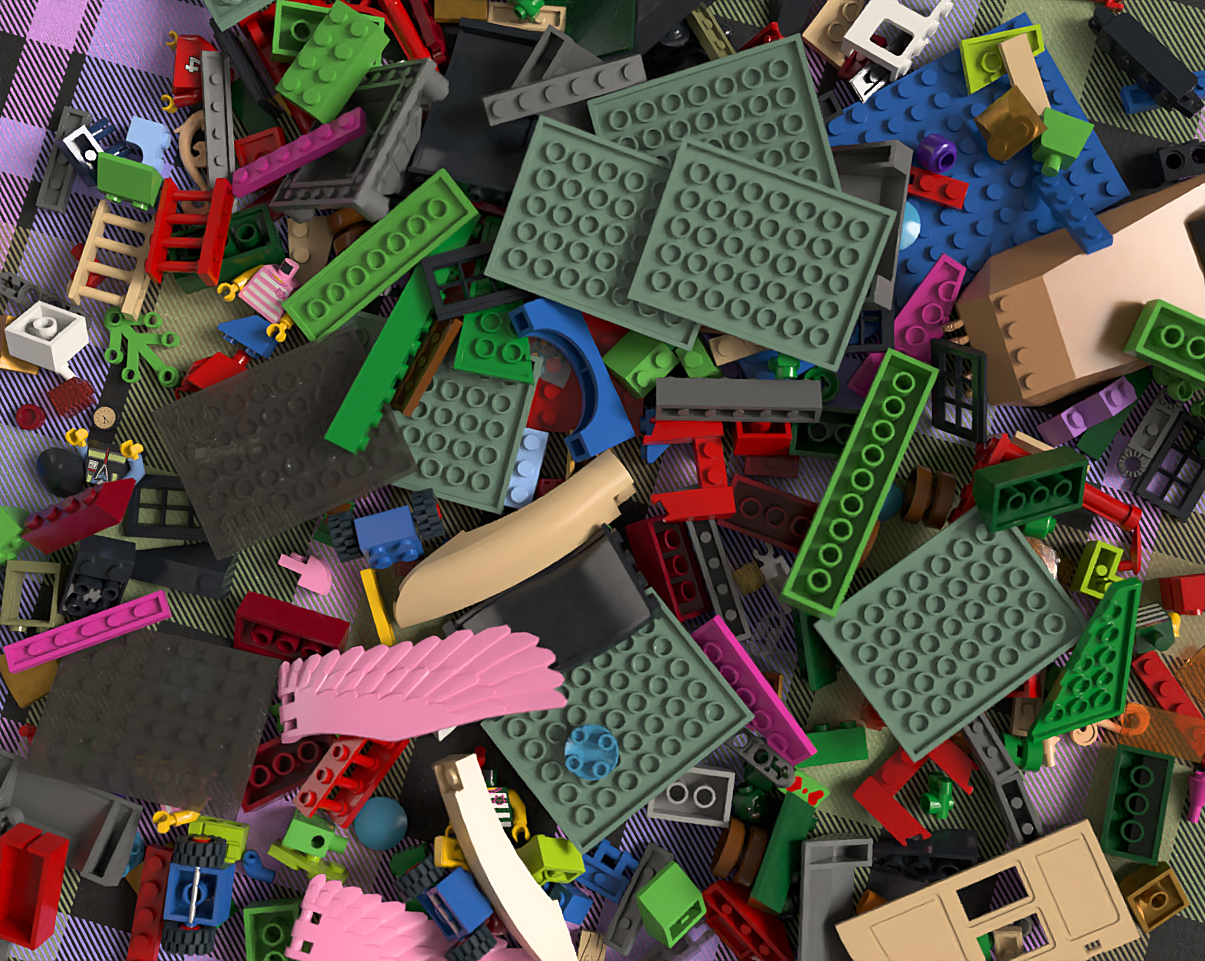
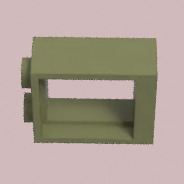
[0,560,70,633]

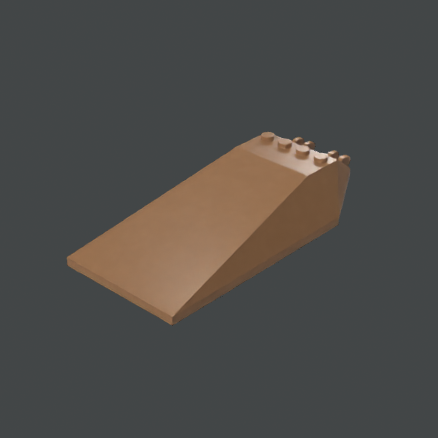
[941,173,1205,407]

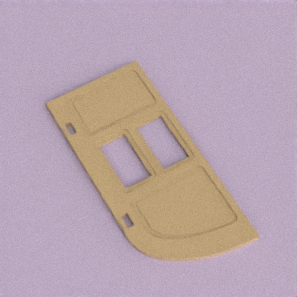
[835,819,1140,961]

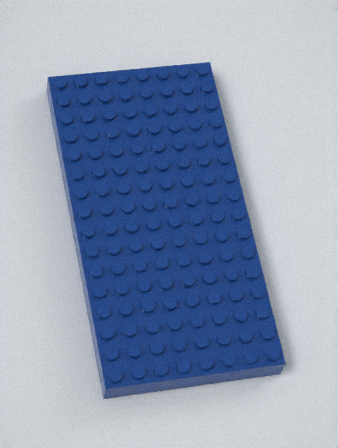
[718,12,1130,380]

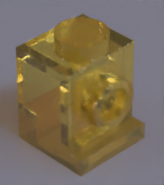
[731,560,766,596]

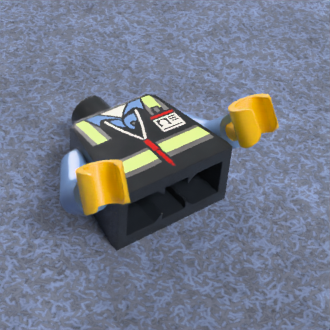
[65,428,147,485]

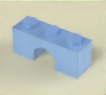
[126,116,171,174]
[504,427,550,510]

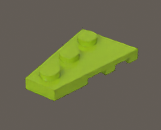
[959,24,1045,96]
[267,838,350,886]

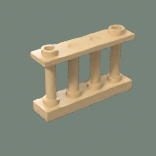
[66,199,155,322]

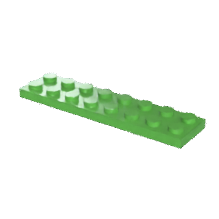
[281,168,478,347]

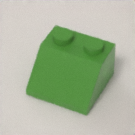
[97,151,165,212]
[602,329,680,399]

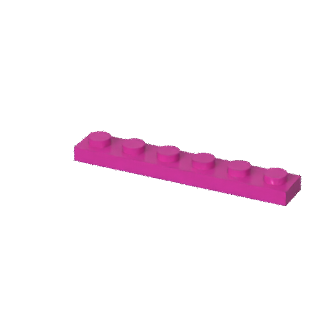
[232,107,366,198]
[4,590,172,674]

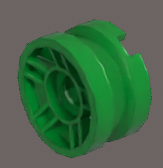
[802,366,840,404]

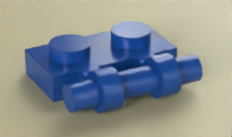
[574,838,639,904]

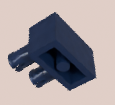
[54,116,131,188]

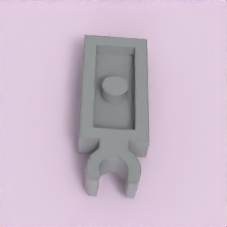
[752,542,792,615]

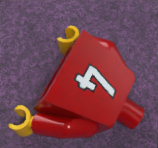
[161,31,235,113]

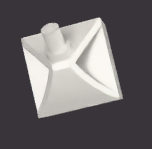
[4,301,89,383]

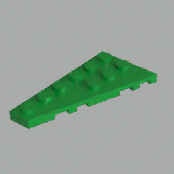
[453,216,534,386]

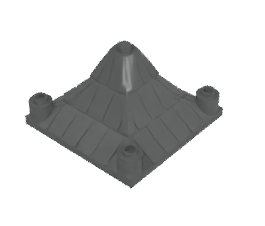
[268,57,449,224]

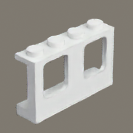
[840,0,953,82]

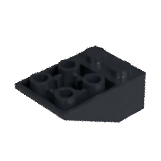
[58,534,136,618]

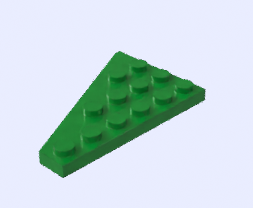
[1027,576,1142,743]

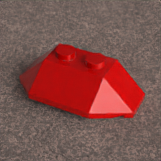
[701,880,794,961]

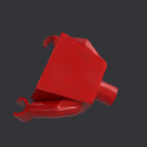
[175,349,253,433]

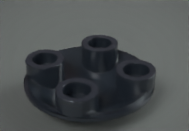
[36,447,85,498]

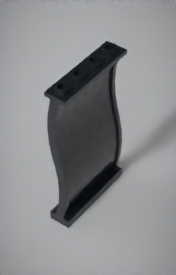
[408,17,544,208]
[442,523,662,722]

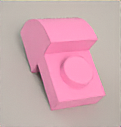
[278,551,332,595]

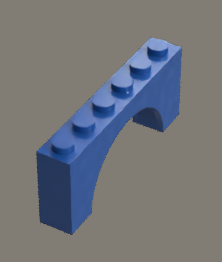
[508,297,636,463]

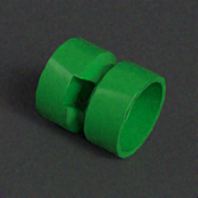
[998,732,1043,773]

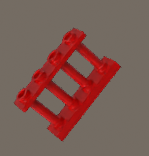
[144,178,235,286]
[292,734,410,829]

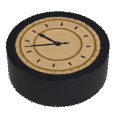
[91,405,121,432]

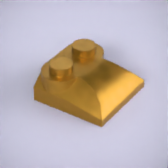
[973,85,1048,164]
[1118,861,1190,934]

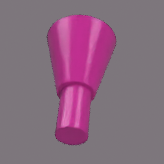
[1187,771,1205,823]

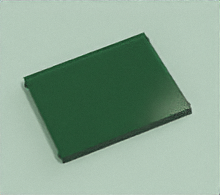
[565,0,636,59]

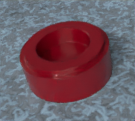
[15,404,45,431]

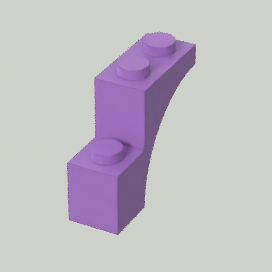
[1036,376,1138,448]

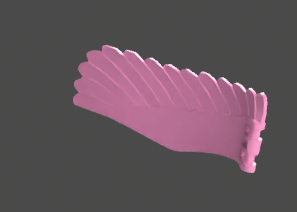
[277,625,567,743]
[284,874,534,961]

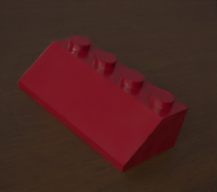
[21,478,136,555]
[625,513,713,622]
[234,590,350,665]

